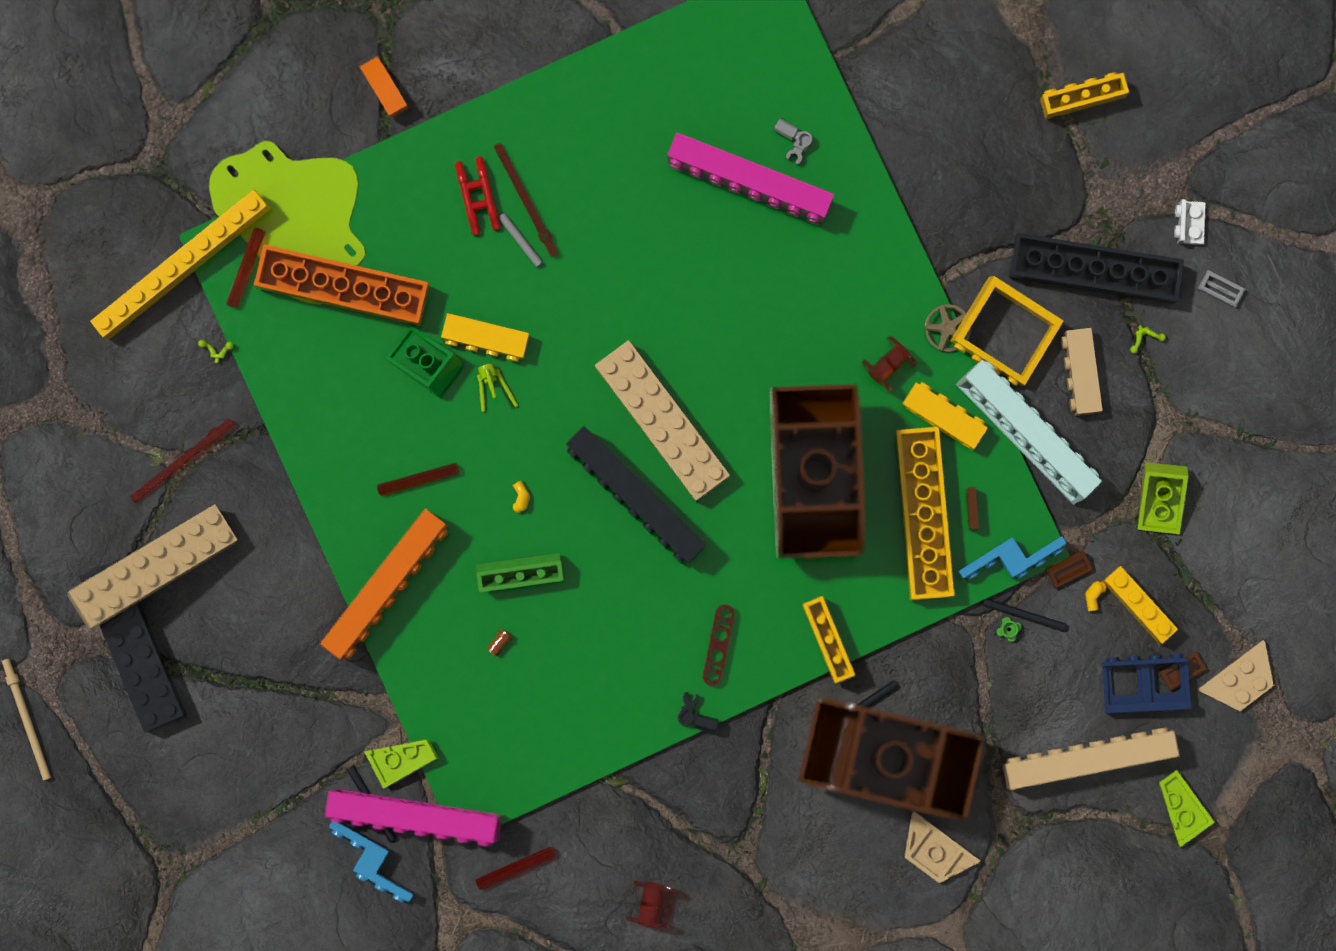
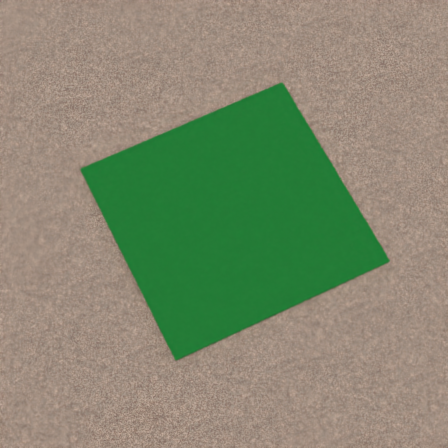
[180,0,1070,844]

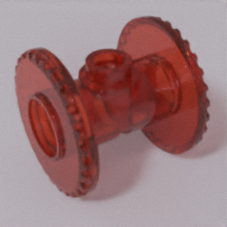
[861,336,918,392]
[626,881,675,928]

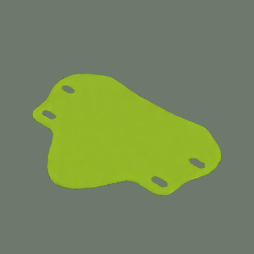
[209,141,365,304]

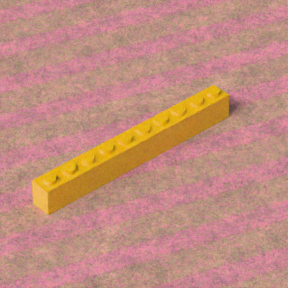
[90,189,271,340]

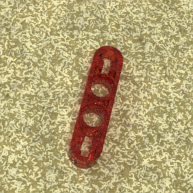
[703,605,734,686]

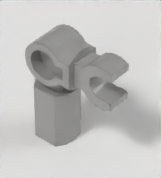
[774,118,812,165]

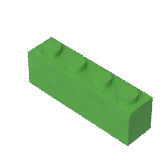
[476,553,564,592]

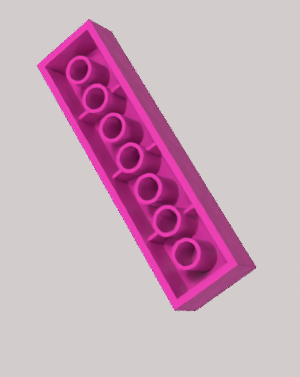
[667,132,834,225]
[325,789,503,846]

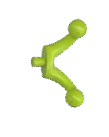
[1130,325,1166,354]
[198,340,234,363]

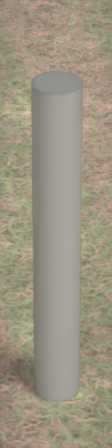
[498,213,543,267]

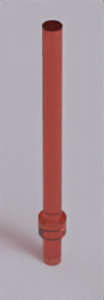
[494,143,558,257]
[130,418,234,503]

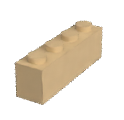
[1061,328,1103,416]

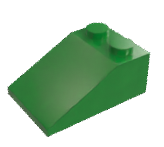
[385,325,464,397]

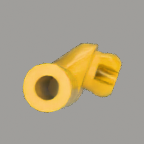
[512,480,530,513]
[1085,581,1106,612]

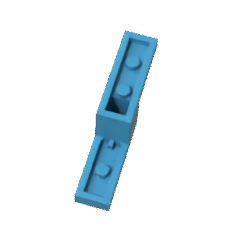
[957,536,1066,580]
[329,822,414,903]

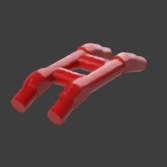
[455,156,501,235]

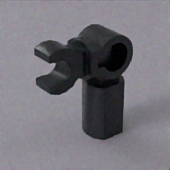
[678,692,718,733]

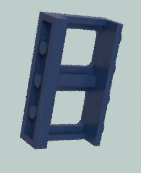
[1102,654,1191,713]

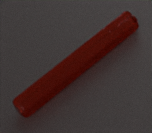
[226,228,265,308]
[377,463,459,496]
[476,847,555,889]

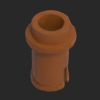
[486,629,512,657]

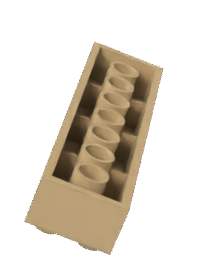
[595,340,730,502]
[67,504,237,631]
[1002,728,1179,790]

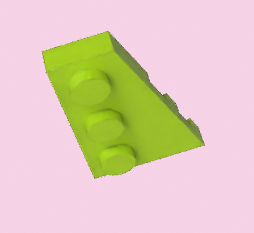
[364,739,439,789]
[1158,770,1215,847]

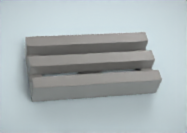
[1198,270,1245,308]

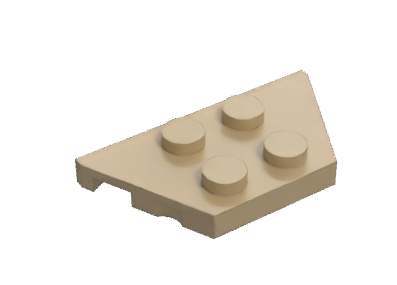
[1198,640,1274,711]
[904,811,980,883]

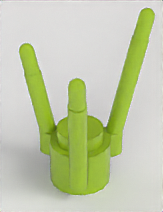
[477,363,518,412]

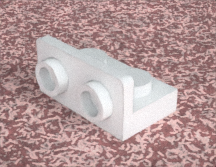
[1174,199,1205,245]

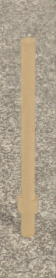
[2,658,51,781]

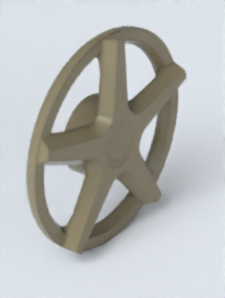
[925,304,971,352]

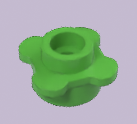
[997,617,1021,642]

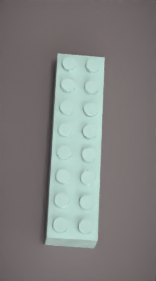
[955,360,1102,505]

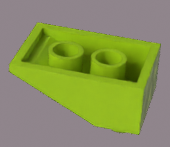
[1137,462,1188,534]

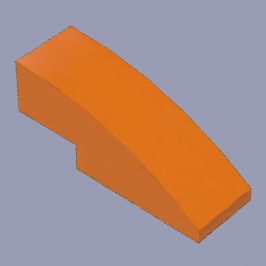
[360,56,408,119]

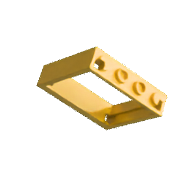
[950,276,1063,387]

